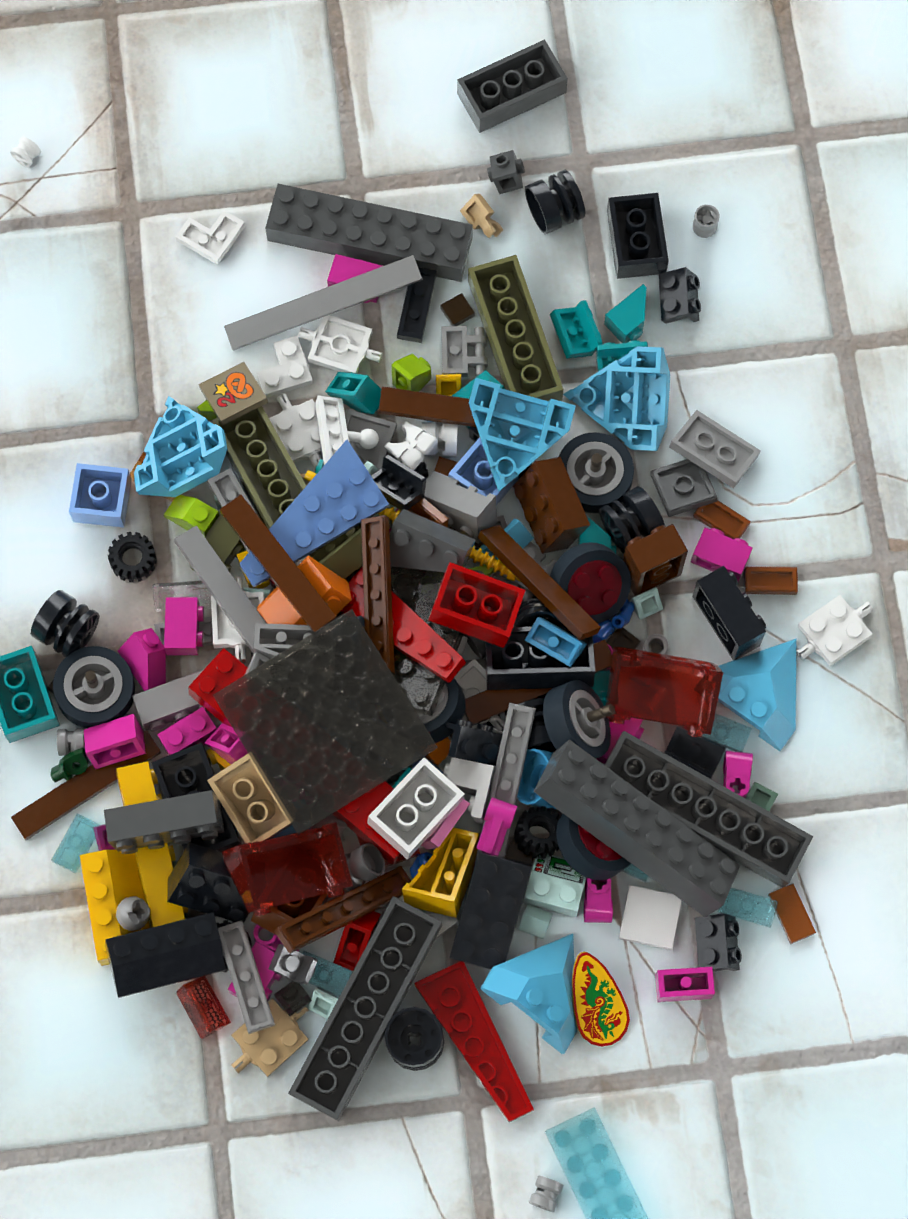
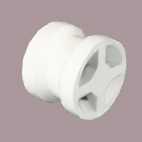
[10,136,42,168]

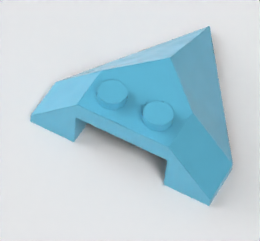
[563,346,670,451]
[468,378,576,492]
[134,396,227,497]
[693,638,797,751]
[480,934,577,1054]

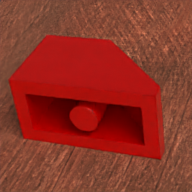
[333,911,381,971]

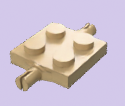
[231,998,309,1077]

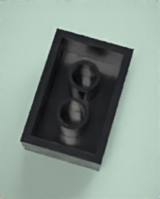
[607,193,669,279]
[692,566,766,661]
[167,842,265,923]

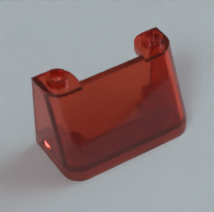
[606,647,723,737]
[222,822,353,917]

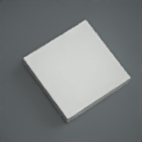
[619,885,682,950]

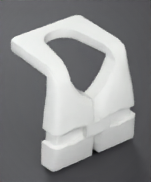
[384,421,438,470]

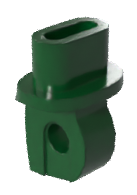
[50,747,89,783]

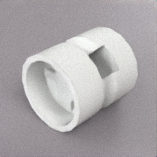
[421,422,458,457]

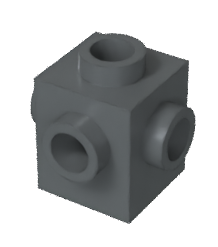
[487,150,525,195]

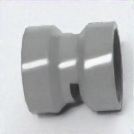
[693,204,720,238]
[57,728,85,756]
[529,1176,564,1212]

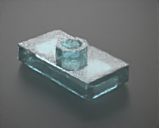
[693,708,752,752]
[51,813,100,874]
[718,888,778,928]
[302,951,353,997]

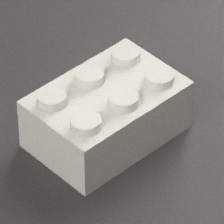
[367,758,465,860]

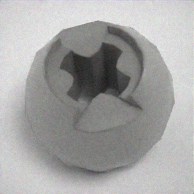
[116,896,150,931]

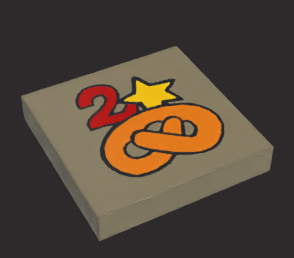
[199,362,268,426]

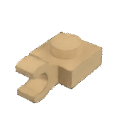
[460,194,503,238]

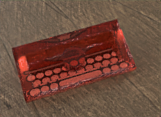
[176,976,231,1039]

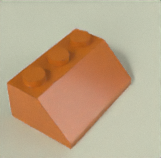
[257,555,351,625]

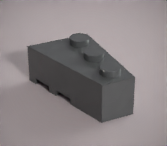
[389,509,475,572]

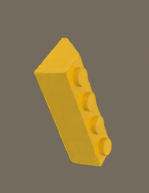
[80,850,150,966]

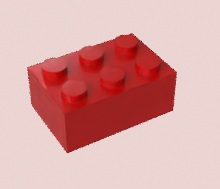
[428,562,525,648]

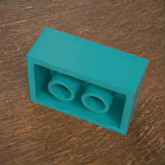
[0,645,60,743]

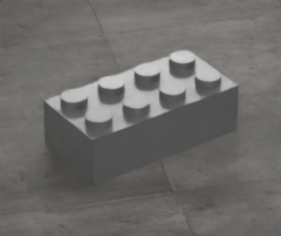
[457,39,568,133]
[104,790,225,854]

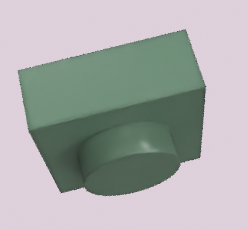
[746,782,778,811]

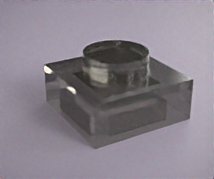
[274,981,312,1017]

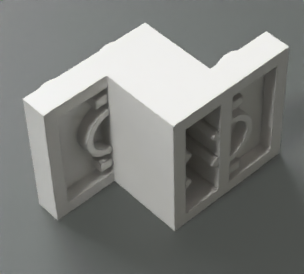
[443,740,495,825]

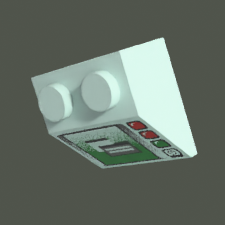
[524,854,586,917]

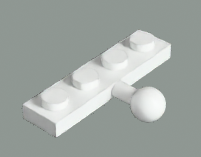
[315,395,379,465]

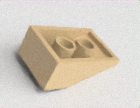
[207,751,302,850]

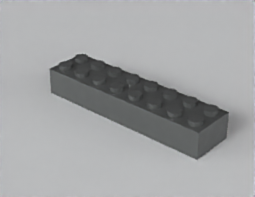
[265,184,473,282]
[604,731,814,888]
[534,740,740,918]
[288,896,442,1121]

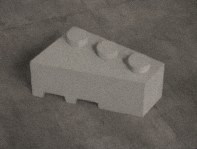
[424,471,497,544]
[253,623,335,688]

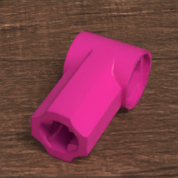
[476,797,518,856]

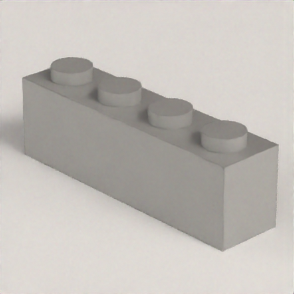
[132,669,209,731]

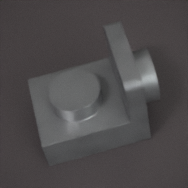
[268,944,318,985]

